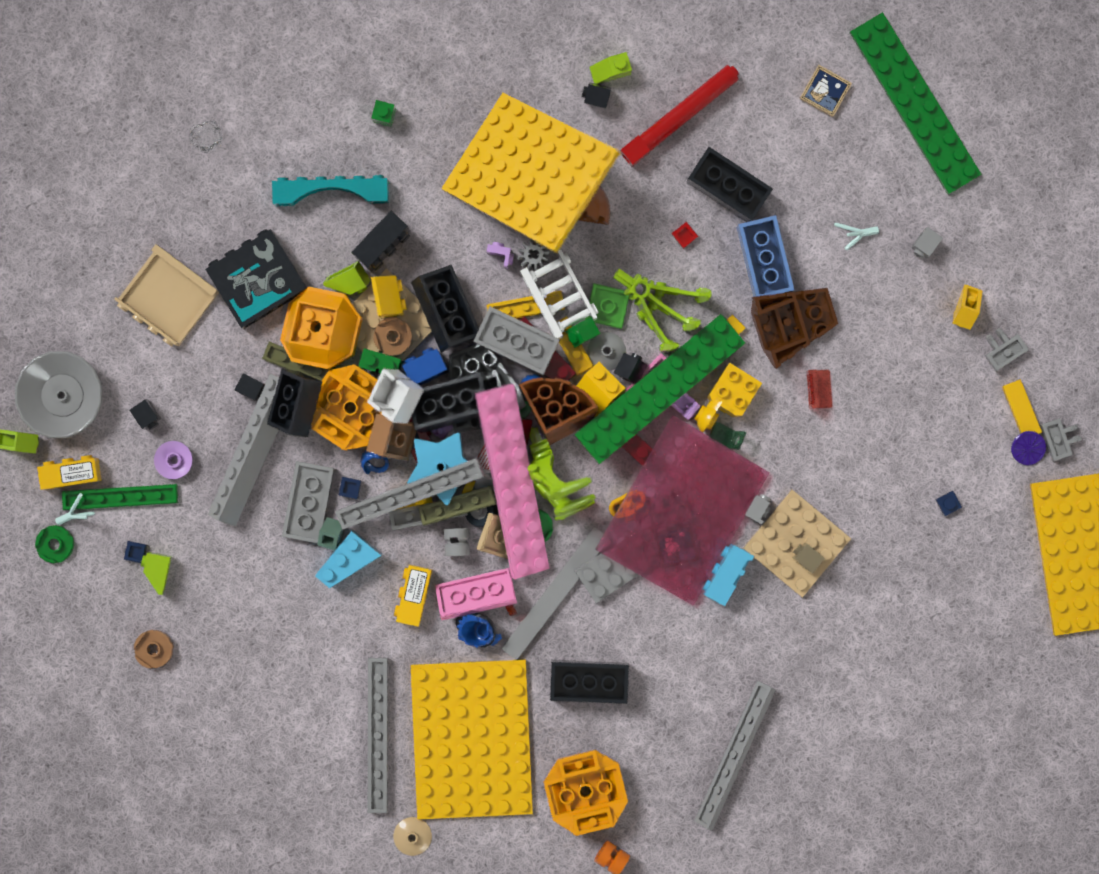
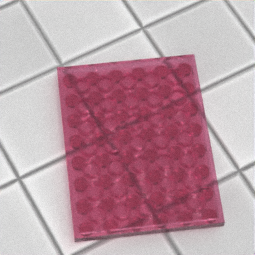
[595,415,770,606]

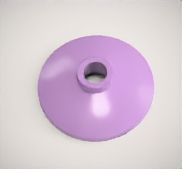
[154,441,193,479]

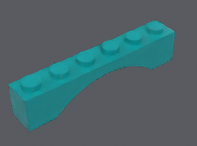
[272,175,389,206]

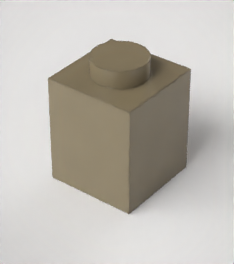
[793,543,825,573]

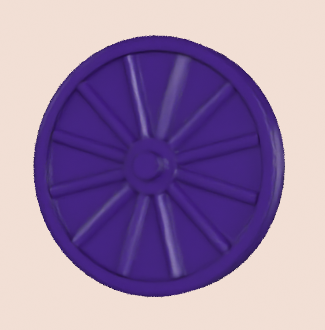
[1011,431,1046,465]

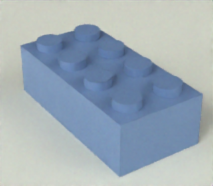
[736,215,794,297]

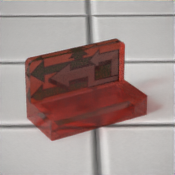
[806,370,832,409]

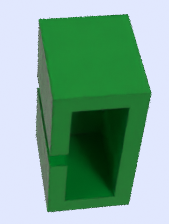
[358,348,403,374]

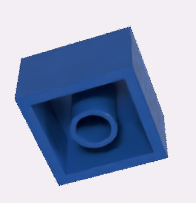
[402,347,449,386]

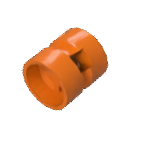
[594,840,630,874]

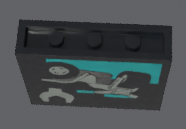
[205,229,307,329]

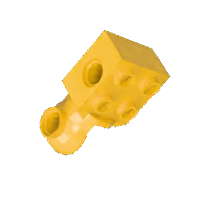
[694,363,762,433]

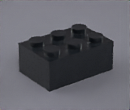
[351,210,410,272]
[267,369,323,437]

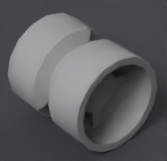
[444,528,470,556]

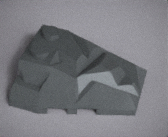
[449,343,526,433]

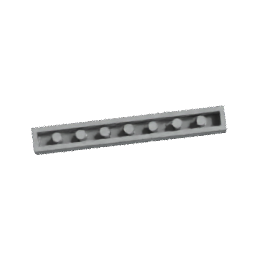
[208,374,279,526]

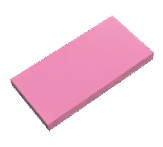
[435,568,517,620]

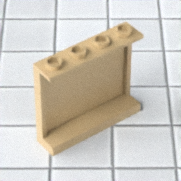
[114,244,219,347]

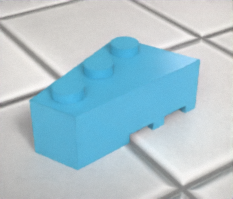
[315,531,383,588]
[702,544,754,606]

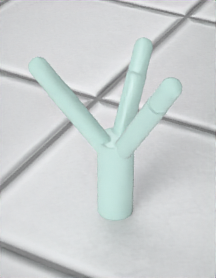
[834,223,879,250]
[55,493,95,525]

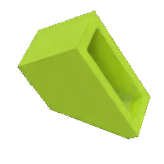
[589,52,632,84]
[323,261,371,295]
[0,429,39,454]
[141,552,172,595]

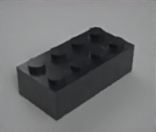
[686,147,773,222]
[411,264,479,353]
[412,373,489,433]
[550,660,629,704]

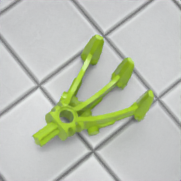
[613,268,712,353]
[528,427,596,521]

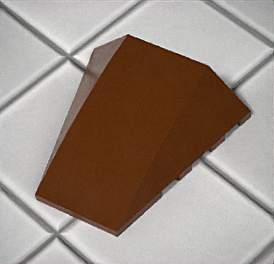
[751,288,838,369]

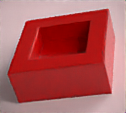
[671,222,698,249]

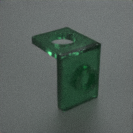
[708,422,747,450]

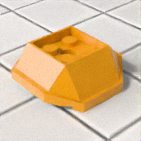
[280,287,363,370]
[311,364,383,450]
[543,749,628,836]

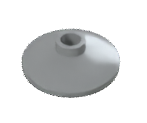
[588,332,626,370]

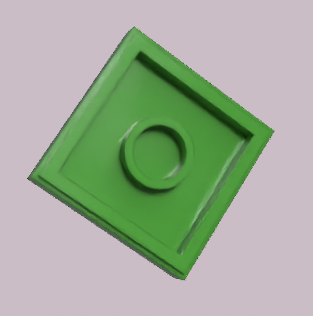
[585,283,629,329]

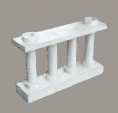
[520,250,598,339]

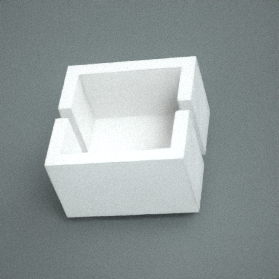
[367,369,424,423]

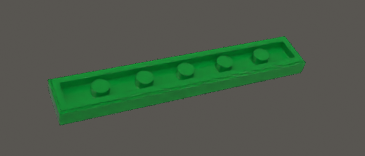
[62,484,178,510]

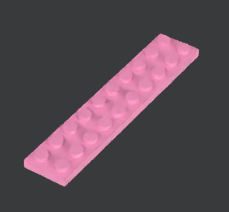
[475,384,550,580]

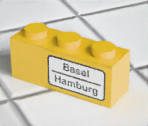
[37,455,102,490]
[394,564,433,627]

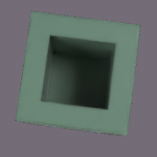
[317,517,344,551]

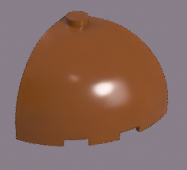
[578,186,610,225]
[519,378,598,445]

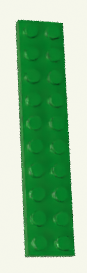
[849,12,982,195]
[574,314,745,465]

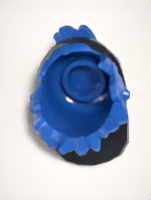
[455,612,502,648]

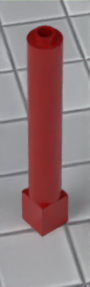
[620,65,739,167]

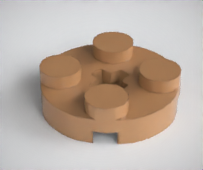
[373,317,412,356]
[134,630,174,668]

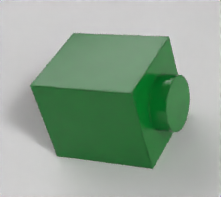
[371,100,396,127]
[565,317,601,348]

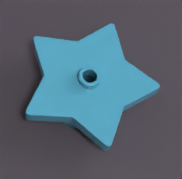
[407,432,468,505]

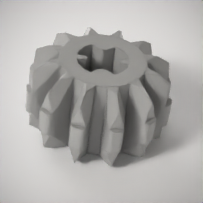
[517,239,550,271]

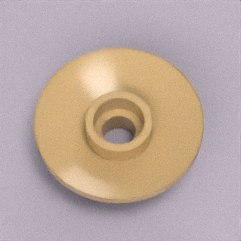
[393,817,432,856]

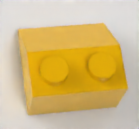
[371,275,407,319]
[576,362,626,418]

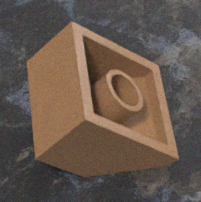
[366,413,416,461]

